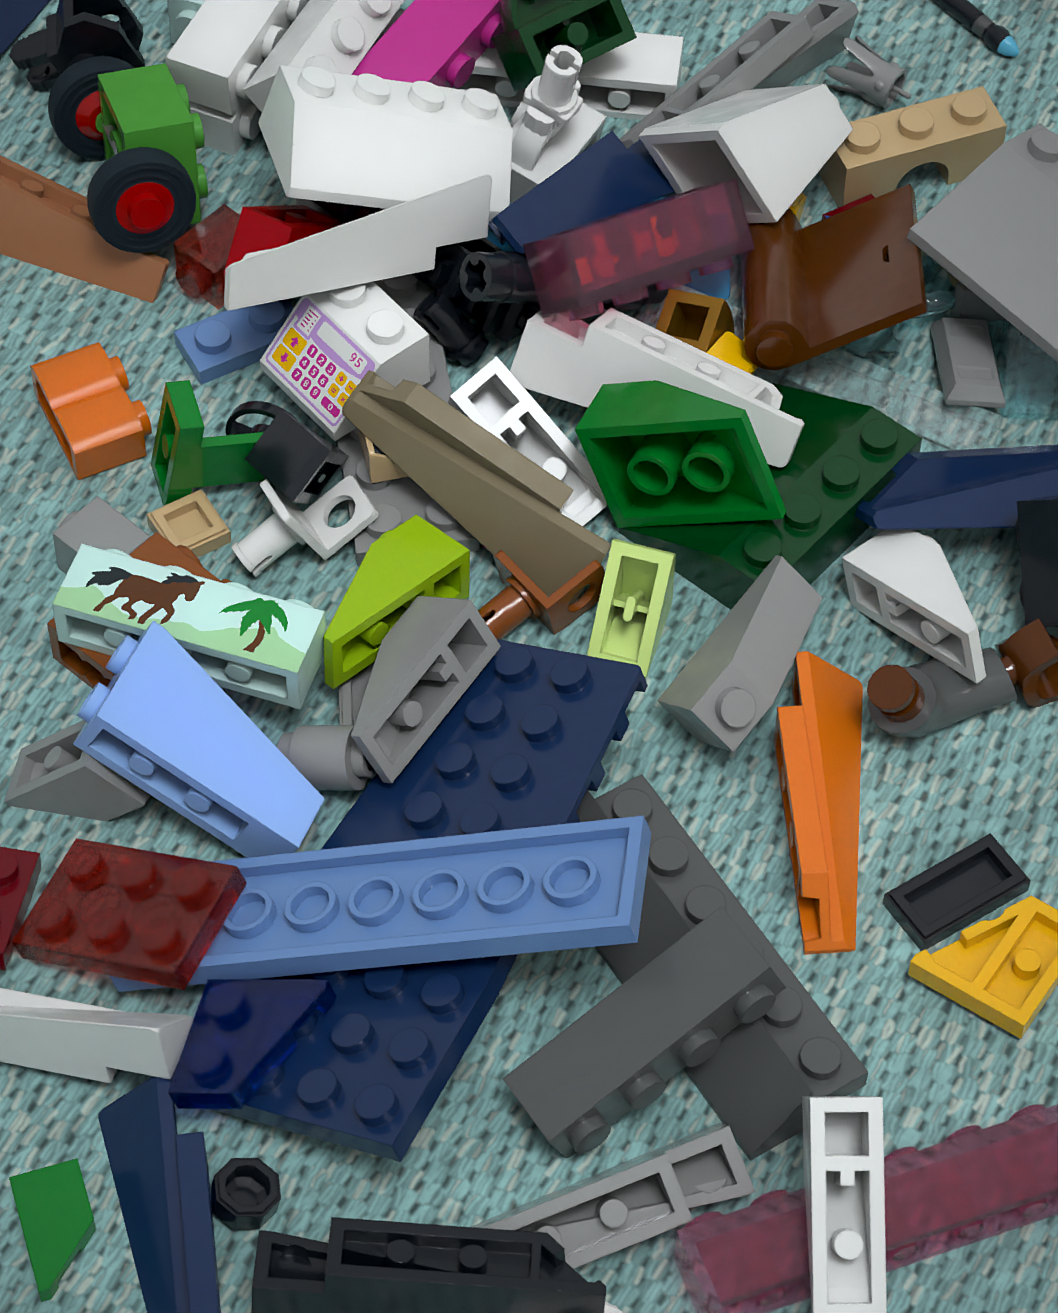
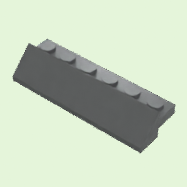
[576,774,868,1161]

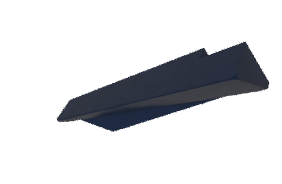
[488,131,675,254]
[98,1076,221,1313]

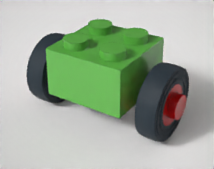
[48,56,208,253]

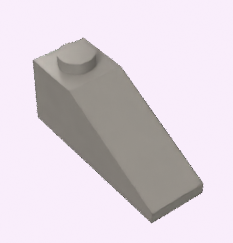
[657,555,823,752]
[351,596,501,783]

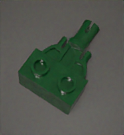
[491,0,637,91]

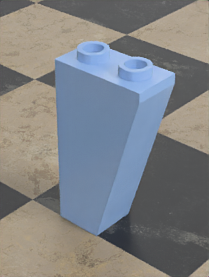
[73,621,325,858]

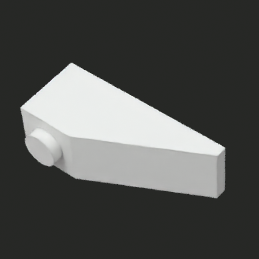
[448,356,608,526]
[842,529,986,683]
[802,1096,887,1313]

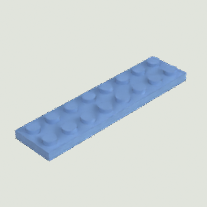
[109,815,652,992]

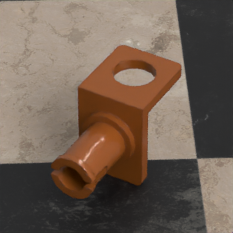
[478,550,605,640]

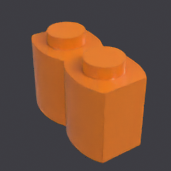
[30,342,152,480]

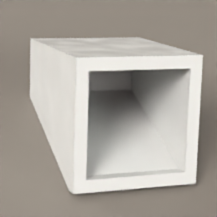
[639,84,853,224]

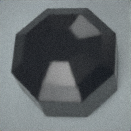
[210,1158,281,1230]

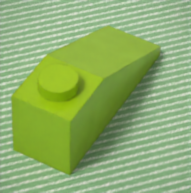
[323,514,470,689]

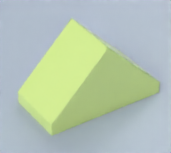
[587,539,676,678]

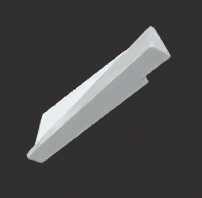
[224,174,492,311]
[510,308,805,468]
[0,988,195,1083]

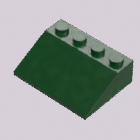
[618,383,922,610]

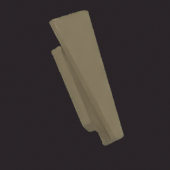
[342,370,611,605]

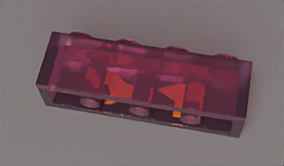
[523,179,754,321]

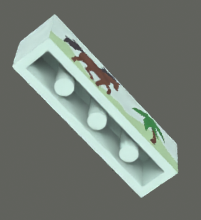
[52,544,326,709]

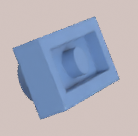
[174,299,294,385]

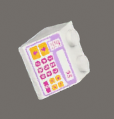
[260,281,430,441]

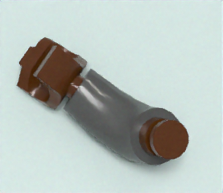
[867,618,1058,738]

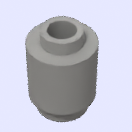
[277,725,376,790]

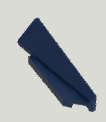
[855,444,1058,530]

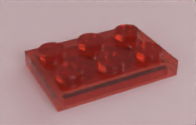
[12,838,247,990]

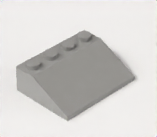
[907,124,1058,362]

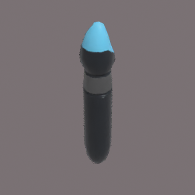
[932,0,1020,57]

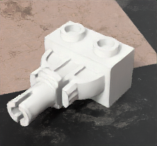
[510,45,606,204]

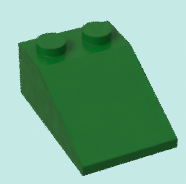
[575,380,787,528]

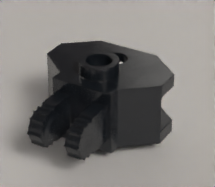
[8,0,145,93]

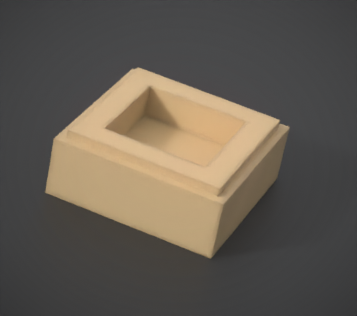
[147,489,231,558]

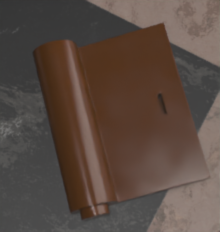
[739,184,927,371]

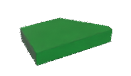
[9,1158,96,1302]

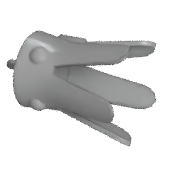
[826,36,911,109]

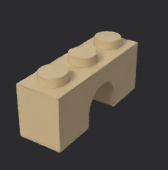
[819,86,1007,208]

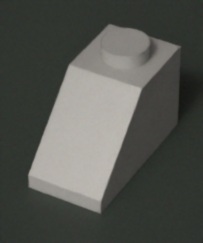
[4,720,151,822]

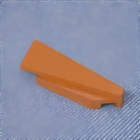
[774,651,863,955]

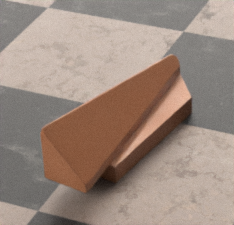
[0,155,169,303]

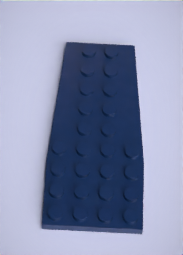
[171,639,648,1162]

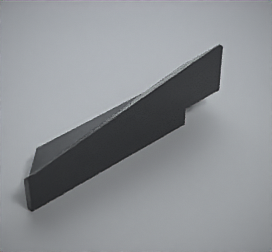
[252,1217,606,1313]

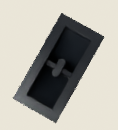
[245,409,349,505]

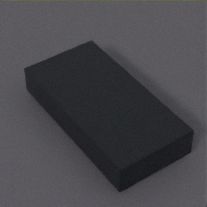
[883,833,1031,951]

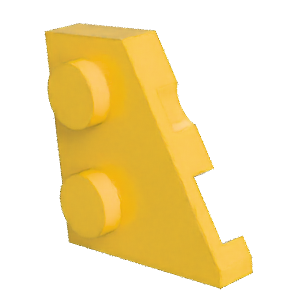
[908,895,1058,1039]

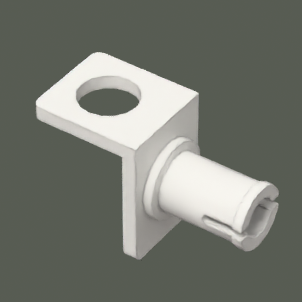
[232,475,379,577]

